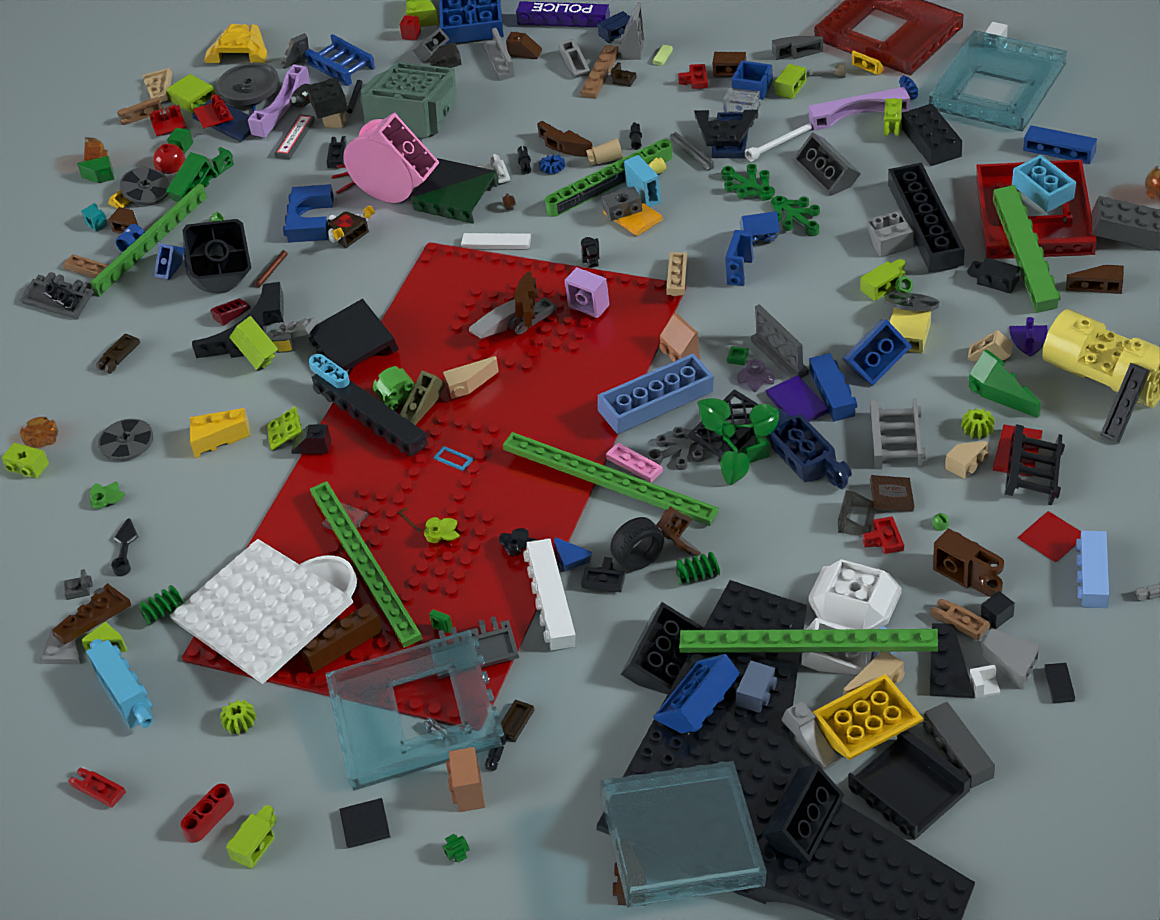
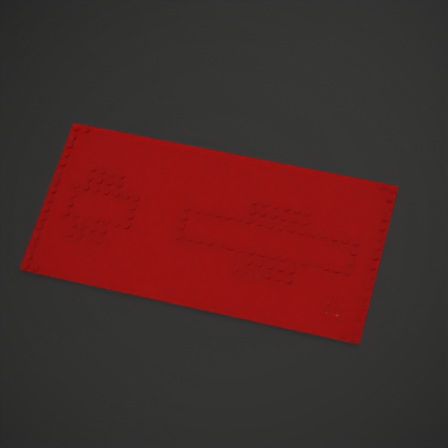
[182,242,686,732]

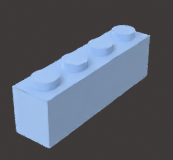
[1076,530,1109,608]

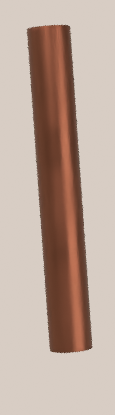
[255,250,288,288]

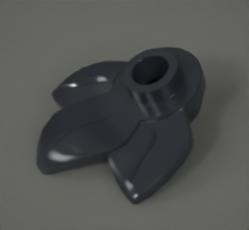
[499,528,537,556]

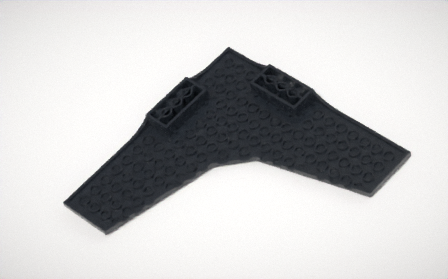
[596,580,975,920]

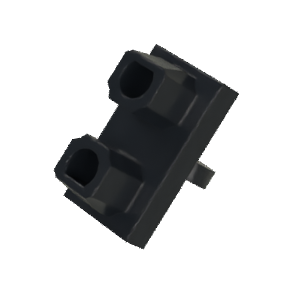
[581,237,600,268]

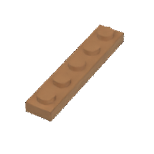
[580,45,619,99]

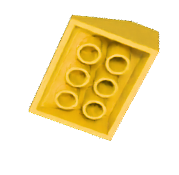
[812,674,923,760]

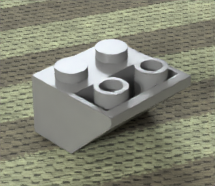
[866,211,913,257]

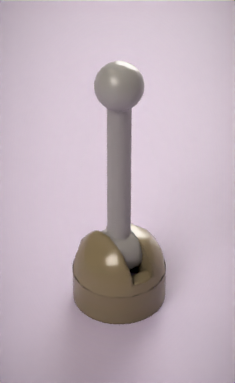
[807,64,846,77]

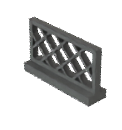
[751,304,809,378]

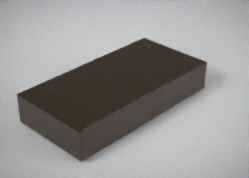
[496,699,535,742]

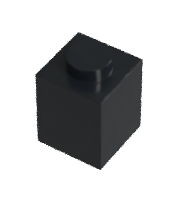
[981,591,1015,629]

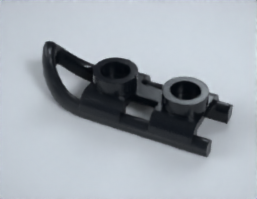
[42,280,78,310]

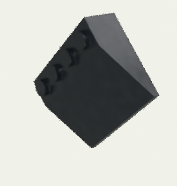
[620,602,704,694]

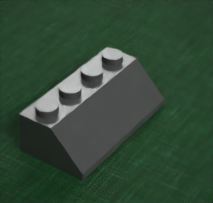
[792,132,861,196]

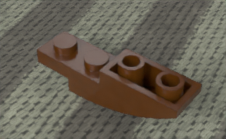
[537,121,593,157]
[515,271,538,327]

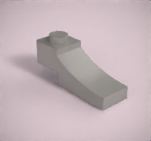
[782,701,840,771]

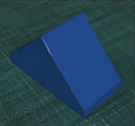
[553,537,592,572]

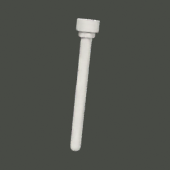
[745,123,813,162]

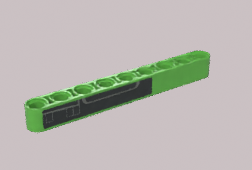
[545,139,673,217]

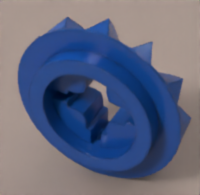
[899,75,918,99]
[539,154,565,174]

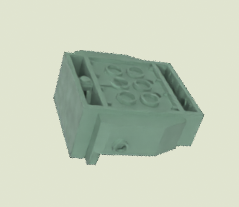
[361,62,456,139]

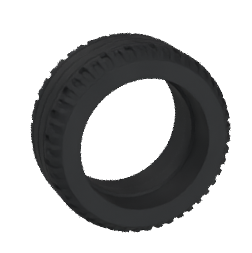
[610,517,664,571]

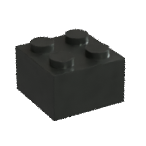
[307,78,348,119]

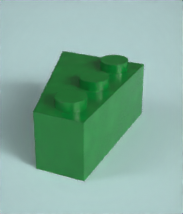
[166,152,219,202]

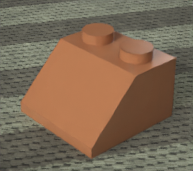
[659,313,700,362]

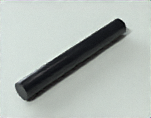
[347,80,363,113]

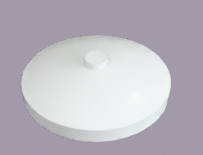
[300,556,357,597]

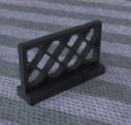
[688,389,758,462]

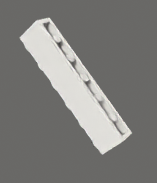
[523,539,576,651]

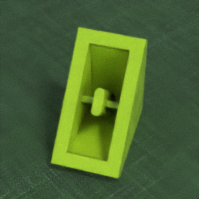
[82,621,127,652]

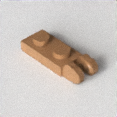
[117,97,163,125]
[929,599,990,641]

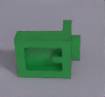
[212,147,234,175]

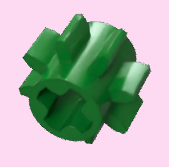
[442,834,470,863]

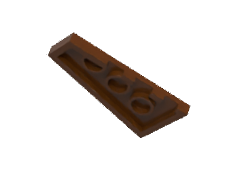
[52,583,131,645]

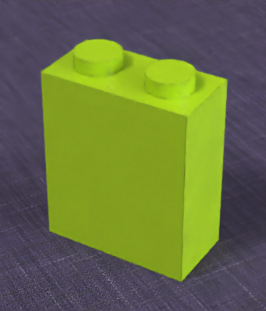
[166,74,215,114]
[229,316,278,370]

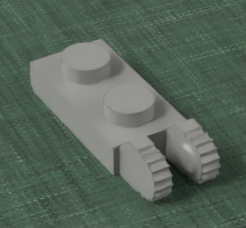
[274,317,317,338]

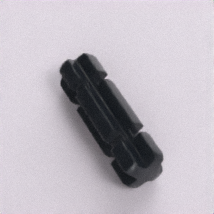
[485,732,507,771]

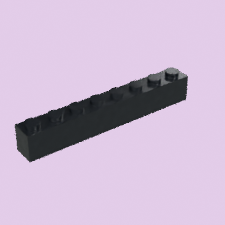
[312,369,428,457]

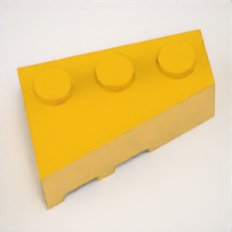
[190,408,250,458]

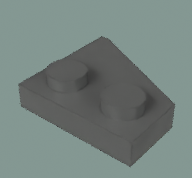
[281,33,309,69]

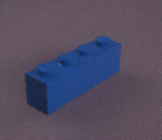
[1023,125,1097,164]
[809,353,857,422]

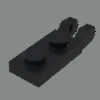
[326,136,347,168]

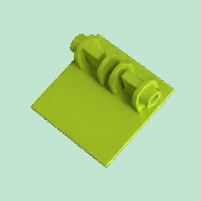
[266,406,302,451]

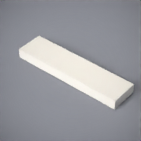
[461,233,531,249]

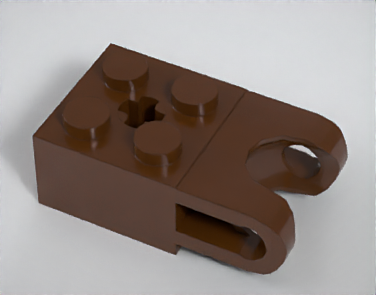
[933,528,1004,597]

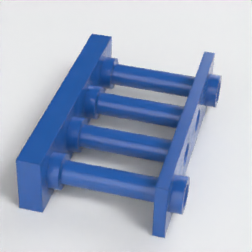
[305,34,375,86]

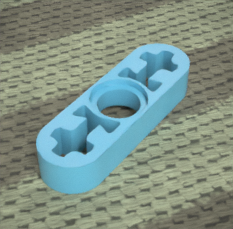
[309,354,350,388]

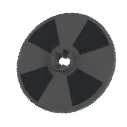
[120,167,170,205]
[884,293,940,311]
[98,419,153,461]

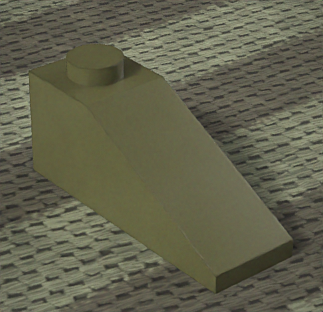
[400,370,446,425]

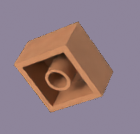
[446,747,485,812]

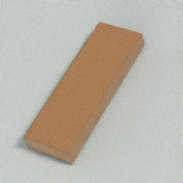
[63,254,108,278]

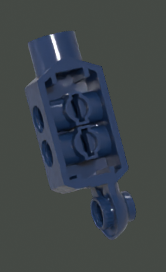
[770,408,852,490]

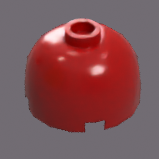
[153,144,185,174]

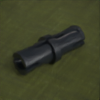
[517,146,532,174]

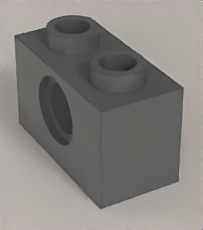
[413,27,449,62]
[602,186,642,221]

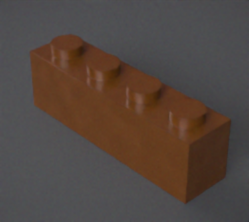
[300,604,383,673]

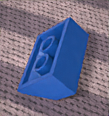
[842,319,912,386]

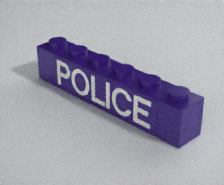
[516,1,610,27]

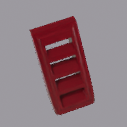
[211,298,251,326]

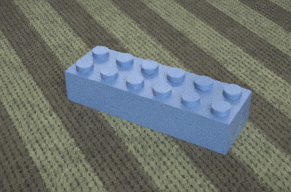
[598,353,714,434]

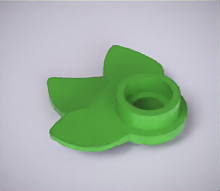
[89,481,125,509]

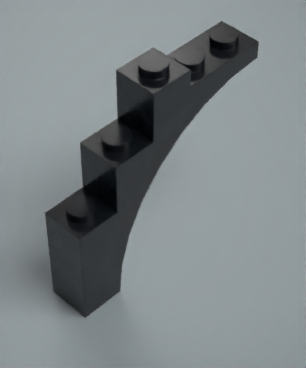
[192,282,284,358]

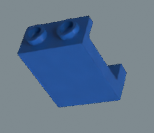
[725,230,754,286]

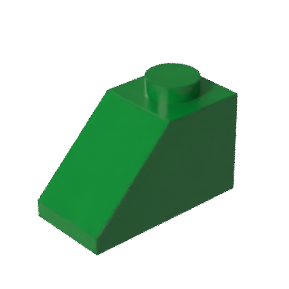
[77,156,115,183]

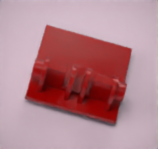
[193,94,234,129]
[149,105,187,136]

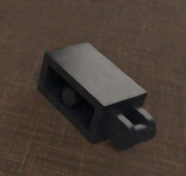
[967,258,1020,294]

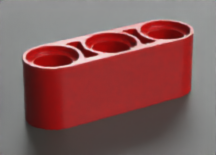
[180,783,234,843]

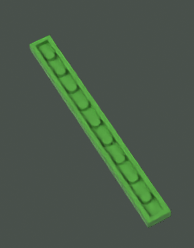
[91,183,207,297]

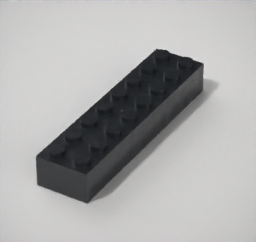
[888,162,965,272]

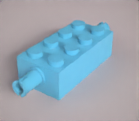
[86,639,153,729]

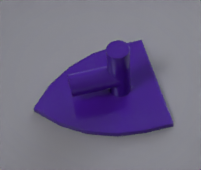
[1009,317,1048,357]

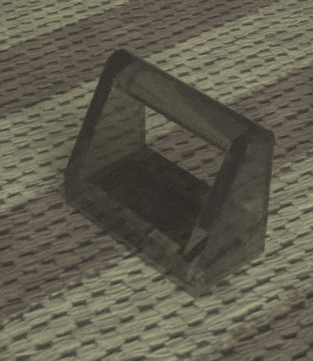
[838,490,876,536]

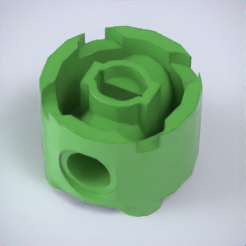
[373,366,415,411]

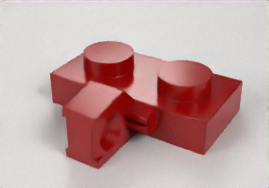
[678,64,708,89]
[862,516,905,554]

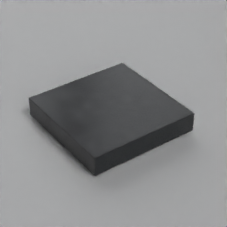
[339,798,391,848]

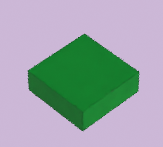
[727,346,749,366]
[429,609,452,634]

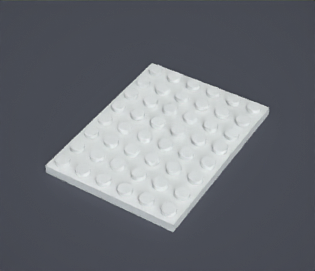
[169,539,353,684]

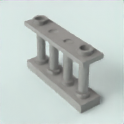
[870,398,926,469]

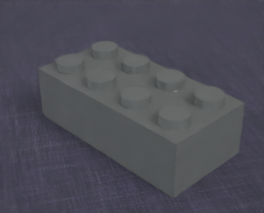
[1091,196,1160,250]

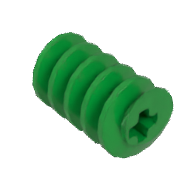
[676,552,720,585]
[139,585,184,626]

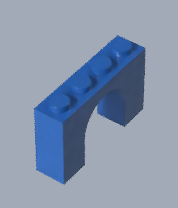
[283,184,334,243]

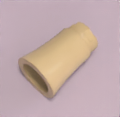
[586,138,623,165]

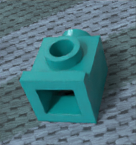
[81,203,107,232]

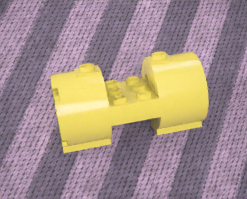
[1042,309,1160,408]

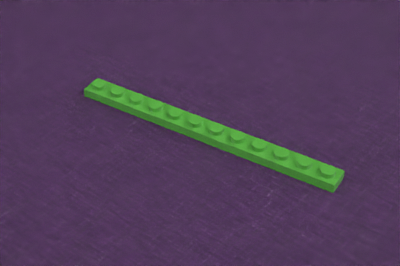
[503,432,719,526]
[310,481,422,648]
[679,629,938,653]

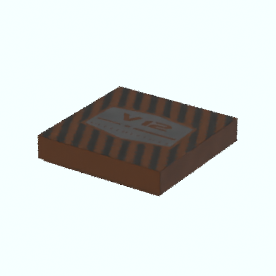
[870,475,915,512]

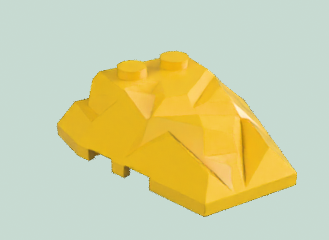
[204,23,267,63]

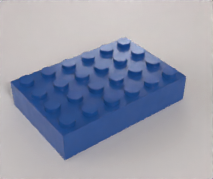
[439,0,504,44]

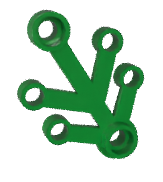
[721,164,775,201]
[771,196,820,236]

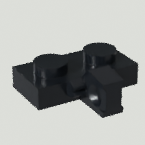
[581,557,625,592]

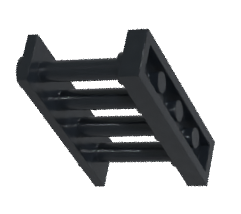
[1004,424,1065,505]

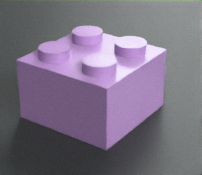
[565,267,610,318]

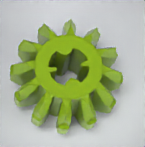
[961,407,995,439]
[220,699,256,735]

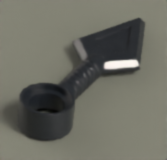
[111,518,138,576]

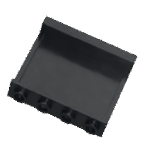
[308,298,399,371]
[848,730,971,840]

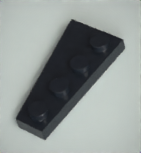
[930,623,974,698]

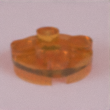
[20,417,58,448]

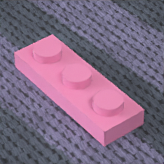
[606,443,663,483]

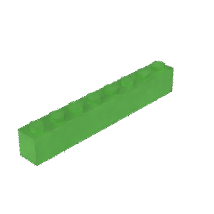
[993,185,1061,313]

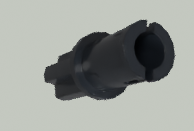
[629,122,642,150]

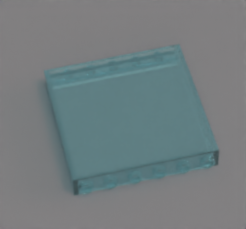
[600,761,767,908]

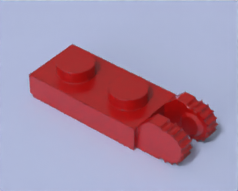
[68,767,126,808]

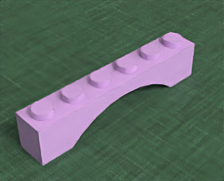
[248,64,310,138]
[808,87,910,130]

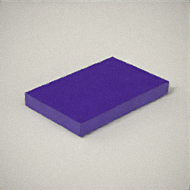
[766,375,829,422]

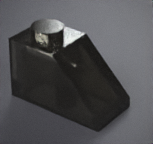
[429,42,462,68]

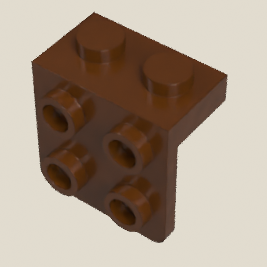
[656,506,701,556]

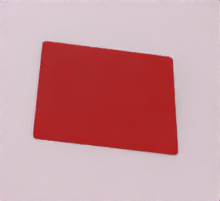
[1018,511,1081,562]

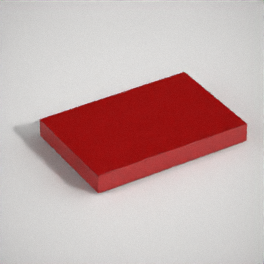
[993,424,1043,477]

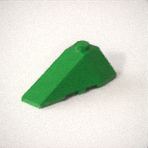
[969,349,1041,418]

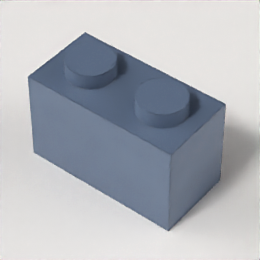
[735,661,777,713]

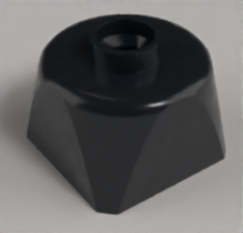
[182,219,252,293]

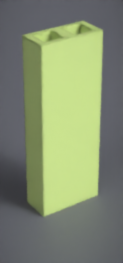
[653,45,673,66]

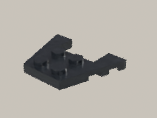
[694,110,758,146]

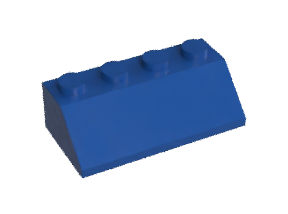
[653,654,740,733]

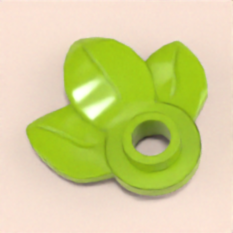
[424,517,459,543]

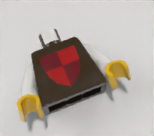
[328,205,376,249]

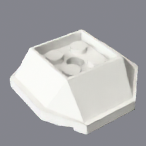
[809,559,902,629]

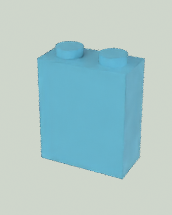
[624,155,661,207]

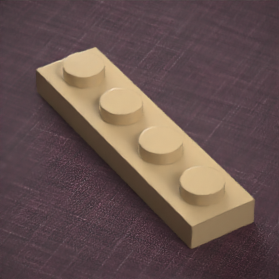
[666,252,687,296]

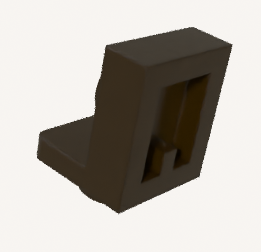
[611,62,637,87]

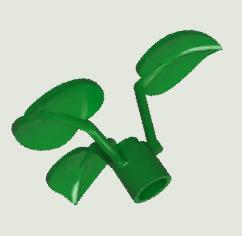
[697,398,779,485]

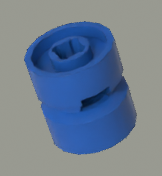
[115,224,145,253]

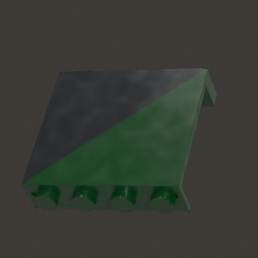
[411,158,499,224]

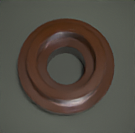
[502,193,516,210]

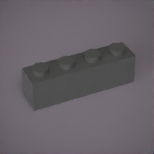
[923,702,995,788]

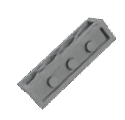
[483,28,515,81]

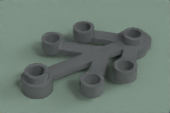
[647,427,714,470]

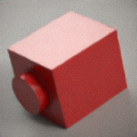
[399,15,421,41]

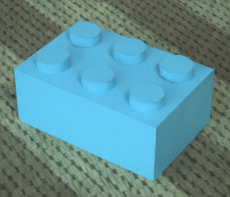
[1012,155,1076,212]

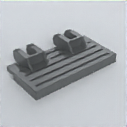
[20,272,94,319]
[429,616,519,680]

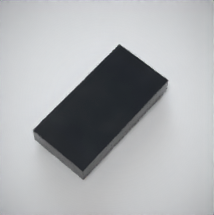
[1044,663,1075,703]

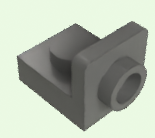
[64,569,93,600]

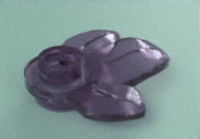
[737,359,775,392]

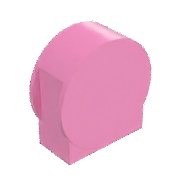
[344,112,440,203]

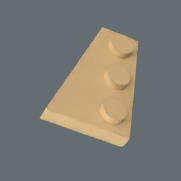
[142,68,172,103]

